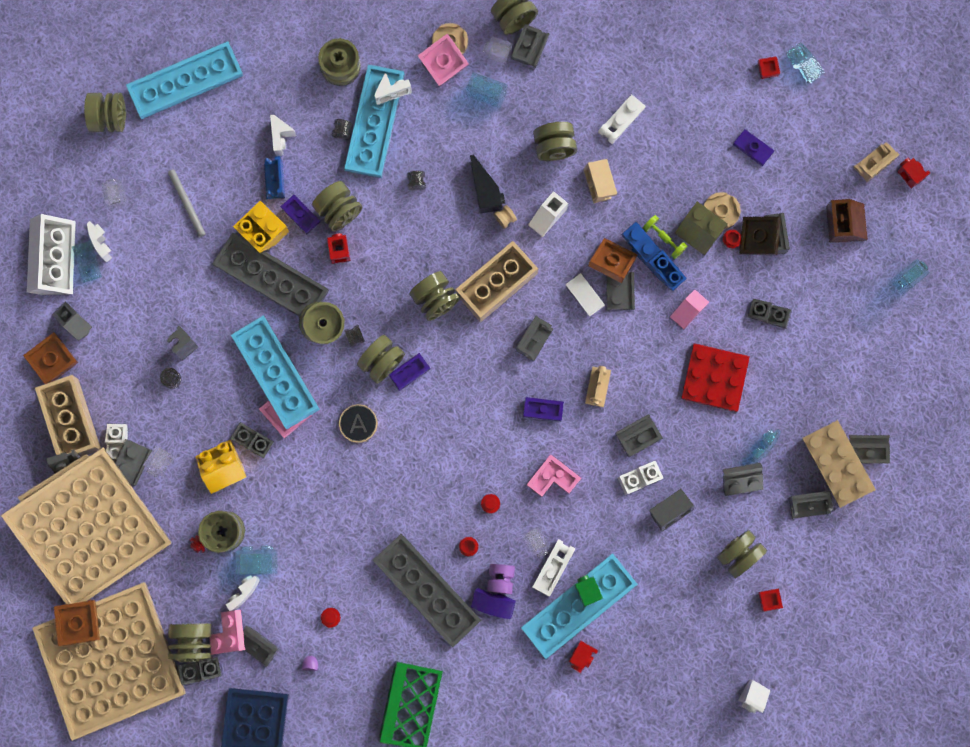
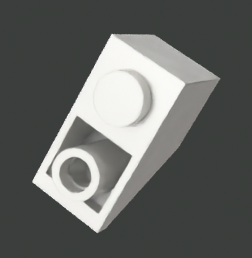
[528,191,568,237]
[738,680,770,713]

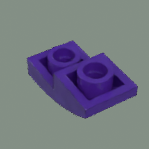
[471,588,516,619]

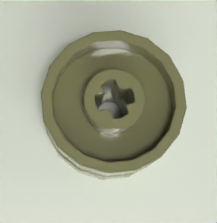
[491,0,538,35]
[318,38,361,86]
[533,122,578,161]
[298,302,345,344]
[357,334,405,384]
[716,530,768,579]

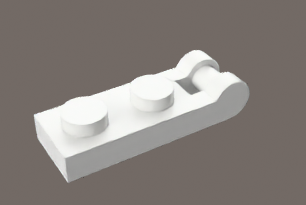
[598,95,646,144]
[532,539,575,597]

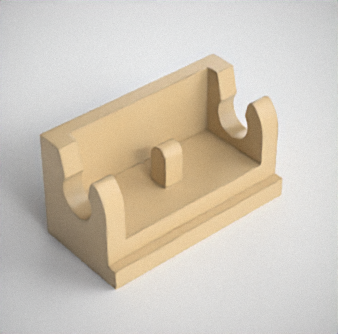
[854,142,899,182]
[583,159,617,204]

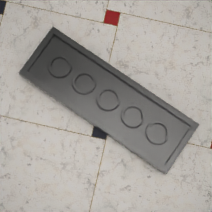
[212,233,329,316]
[373,533,482,648]

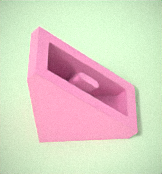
[670,290,709,329]

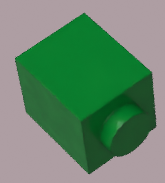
[574,575,603,607]

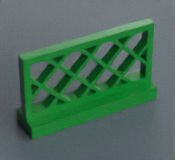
[378,661,443,747]

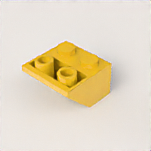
[233,201,289,253]
[195,439,246,494]

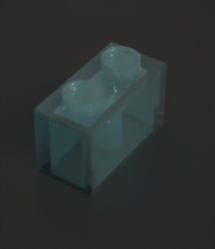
[466,72,508,108]
[890,258,930,296]
[236,546,278,575]

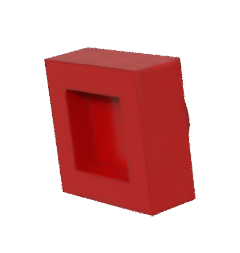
[757,56,781,79]
[758,588,783,612]

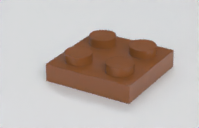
[588,238,638,283]
[23,332,79,384]
[54,600,100,646]

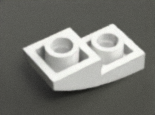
[87,221,112,262]
[565,273,605,316]
[105,424,128,462]
[618,461,663,495]
[226,575,260,611]

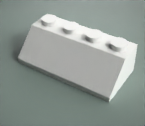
[27,214,76,295]

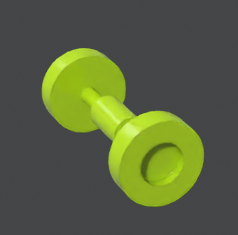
[642,215,688,260]

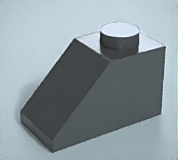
[52,301,92,341]

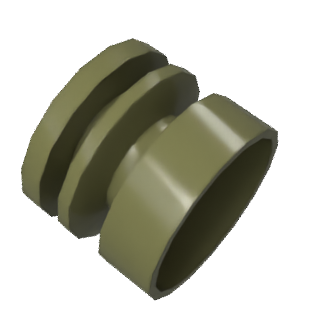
[84,93,126,132]
[312,181,363,231]
[409,271,460,321]
[198,511,246,553]
[168,624,211,662]

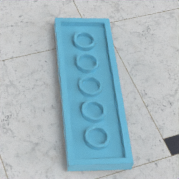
[126,42,244,119]
[344,65,404,178]
[231,315,320,430]
[521,554,638,659]

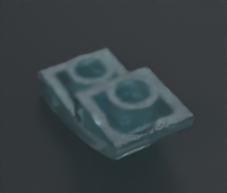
[786,43,825,83]
[72,241,102,283]
[749,429,781,464]

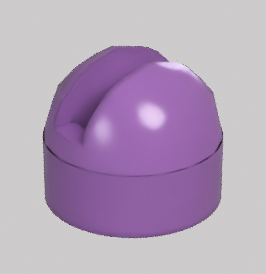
[302,656,318,671]

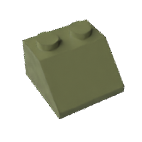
[674,201,728,256]

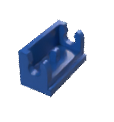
[264,156,285,199]

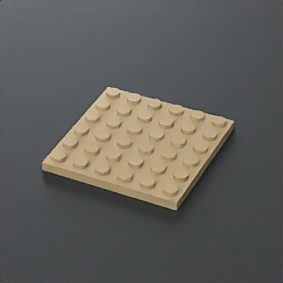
[1,447,171,604]
[32,582,186,741]

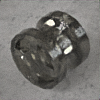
[331,119,352,140]
[406,171,426,191]
[344,325,365,347]
[160,368,182,389]

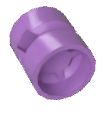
[487,564,515,594]

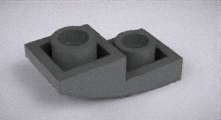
[748,299,792,329]
[230,422,273,458]
[177,657,221,685]

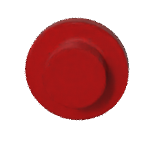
[723,230,741,249]
[481,494,500,514]
[189,535,205,553]
[459,537,479,557]
[321,608,341,628]

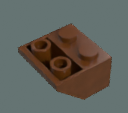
[826,199,868,243]

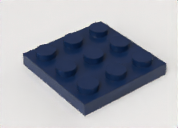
[221,688,289,747]

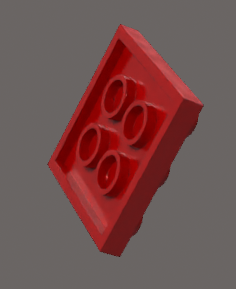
[681,343,750,412]

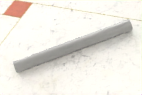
[168,169,206,238]

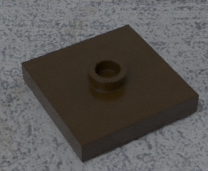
[739,216,781,255]

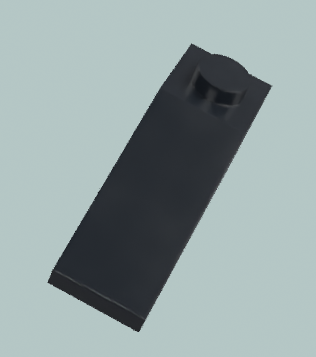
[470,155,505,214]

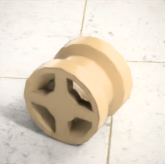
[494,205,517,229]

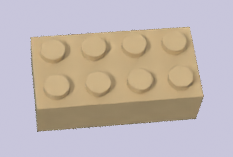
[455,241,538,323]
[35,375,101,457]
[802,420,876,508]

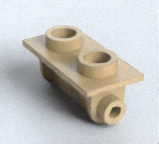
[585,366,611,407]

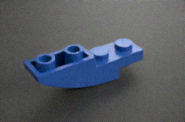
[621,222,687,291]

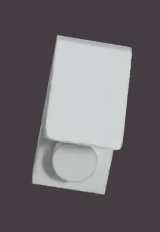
[374,73,412,105]
[270,115,296,156]

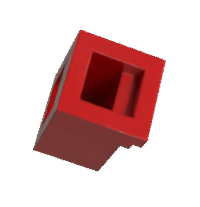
[897,157,931,189]
[327,233,351,264]
[568,640,598,673]

